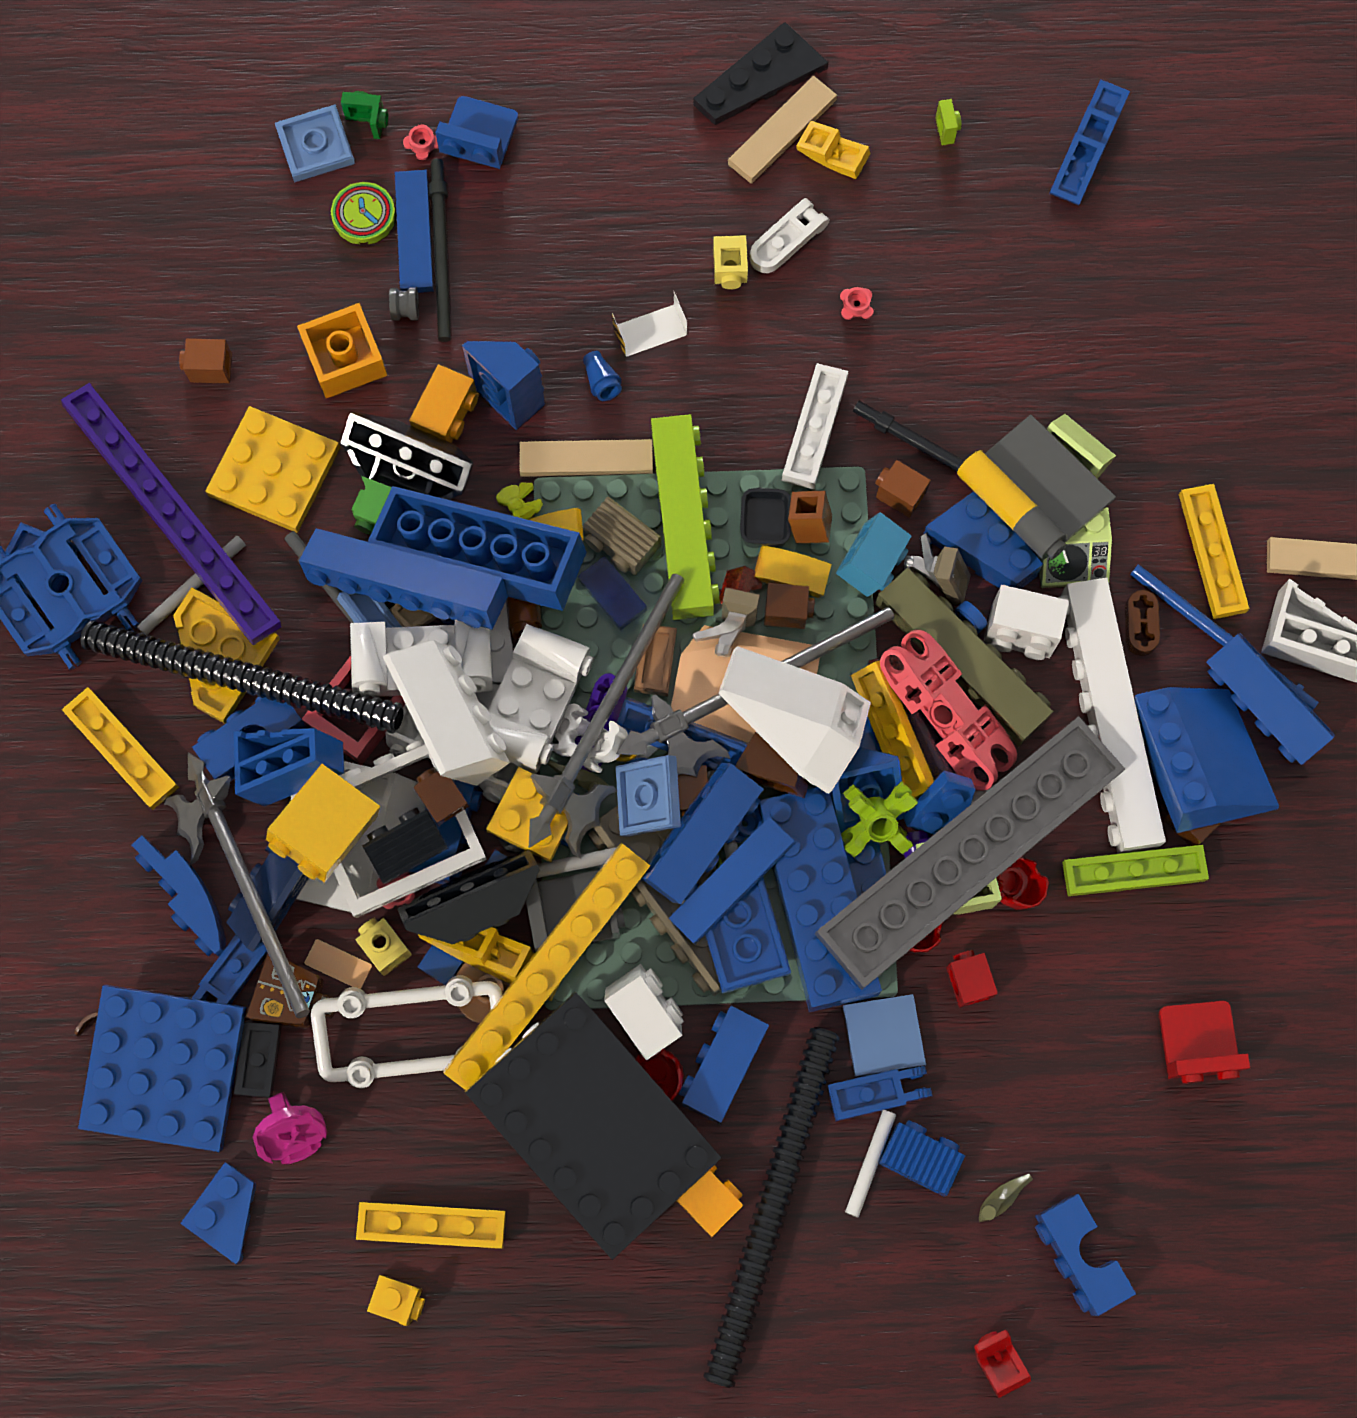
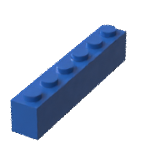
[299,528,508,630]

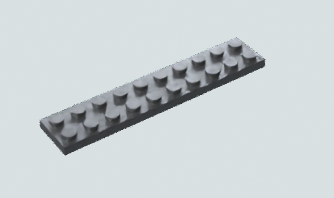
[815,716,1125,990]

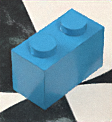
[836,512,912,597]

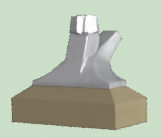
[904,533,971,605]
[693,588,760,657]

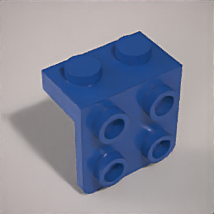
[435,96,518,169]

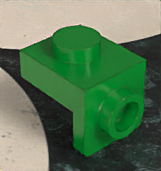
[341,91,389,139]

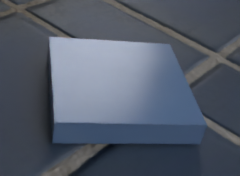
[275,104,355,182]
[616,755,681,836]
[843,994,926,1077]

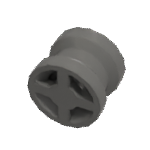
[389,287,419,321]

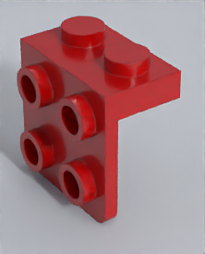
[1159,1001,1250,1084]

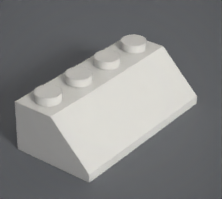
[383,640,510,786]

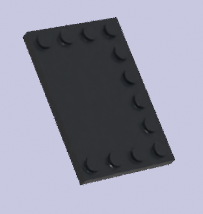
[464,992,721,1260]

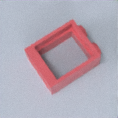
[302,656,405,765]

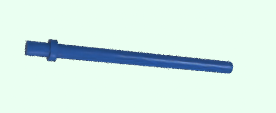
[1130,564,1319,710]

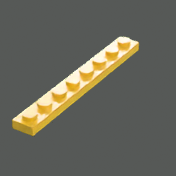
[443,843,651,1090]

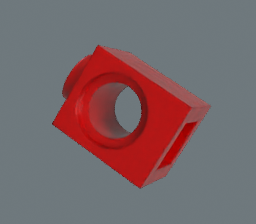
[946,950,998,1008]

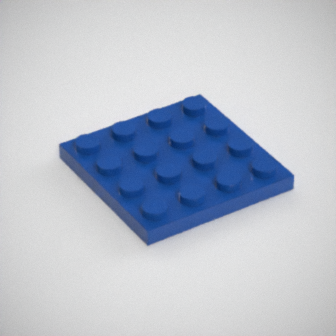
[78,985,247,1152]

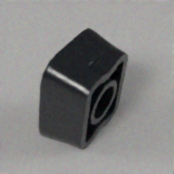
[740,488,791,548]

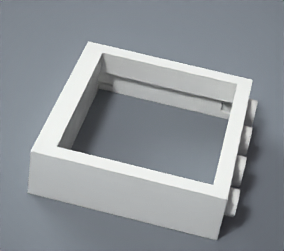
[334,739,487,918]

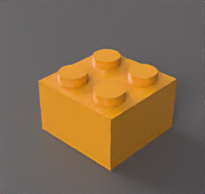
[297,303,387,399]

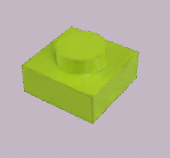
[935,99,961,145]

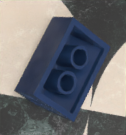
[226,845,309,952]

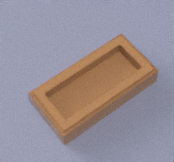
[634,624,677,696]

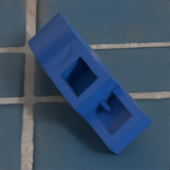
[132,835,227,957]

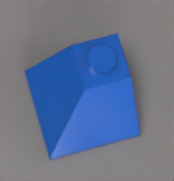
[830,747,906,833]

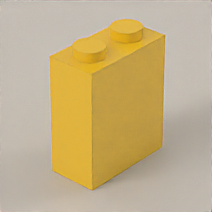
[266,764,380,883]

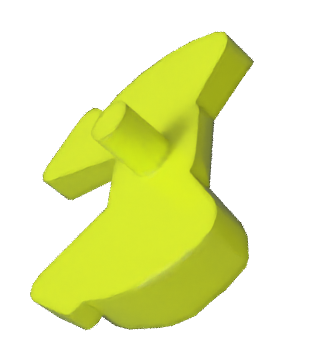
[496,482,543,520]

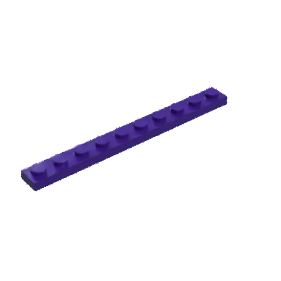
[61,383,281,645]

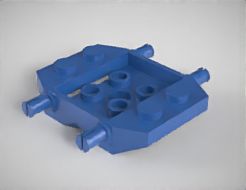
[0,504,142,670]

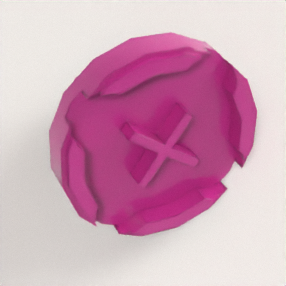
[253,1092,328,1164]

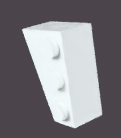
[1261,579,1357,683]

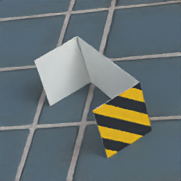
[612,292,687,357]

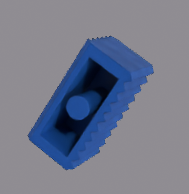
[879,1120,965,1197]

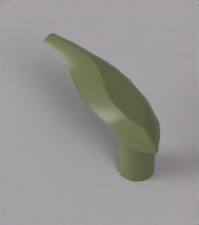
[548,760,609,792]
[979,1174,1033,1222]

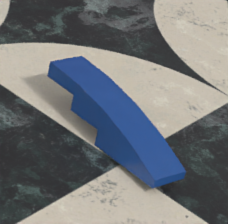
[1049,79,1130,205]

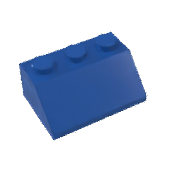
[462,341,545,430]

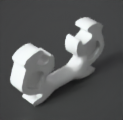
[551,704,628,773]

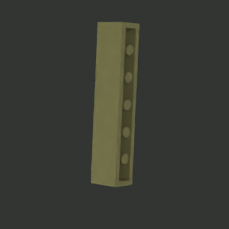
[876,567,1054,747]

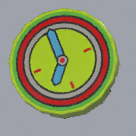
[331,182,396,245]

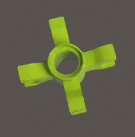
[841,781,918,858]

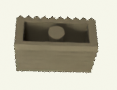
[583,496,661,575]

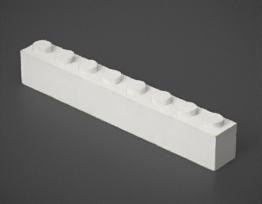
[1059,578,1166,854]

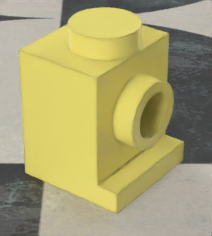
[713,235,748,289]
[355,918,412,976]

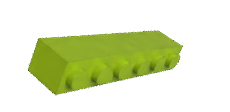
[651,414,720,620]

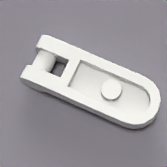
[750,198,830,273]

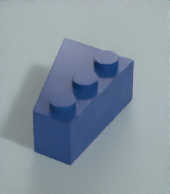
[923,491,1043,589]
[234,728,344,807]

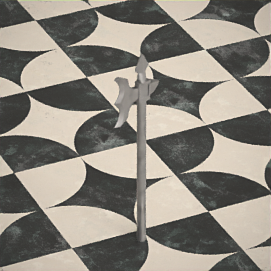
[528,574,684,859]
[616,607,894,777]
[164,753,310,1018]

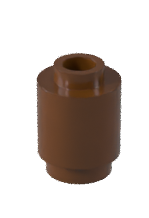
[506,597,542,640]

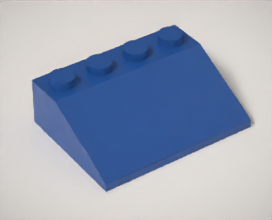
[1134,687,1279,833]

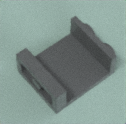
[526,864,625,951]

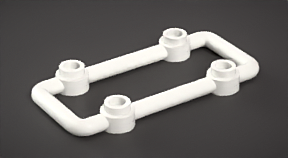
[311,975,510,1088]

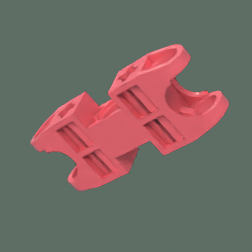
[880,630,1017,791]

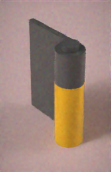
[957,414,1116,559]

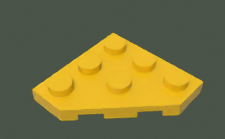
[173,587,280,724]

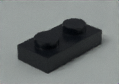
[234,1022,282,1098]

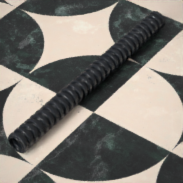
[80,620,404,734]
[703,1027,840,1388]

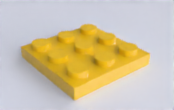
[205,406,341,533]

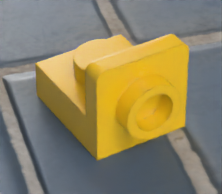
[367,1275,425,1326]

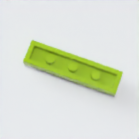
[1062,845,1209,897]

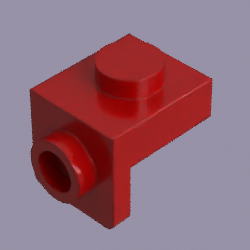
[974,1330,1031,1398]

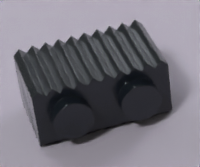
[362,807,449,884]

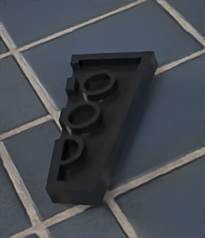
[693,22,828,125]

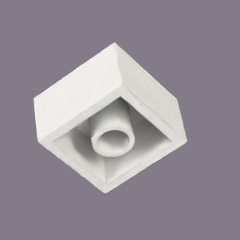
[983,585,1069,660]
[604,964,684,1060]

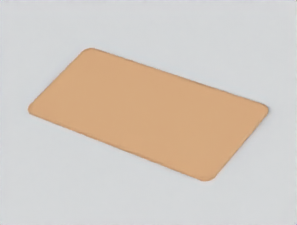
[304,939,372,989]

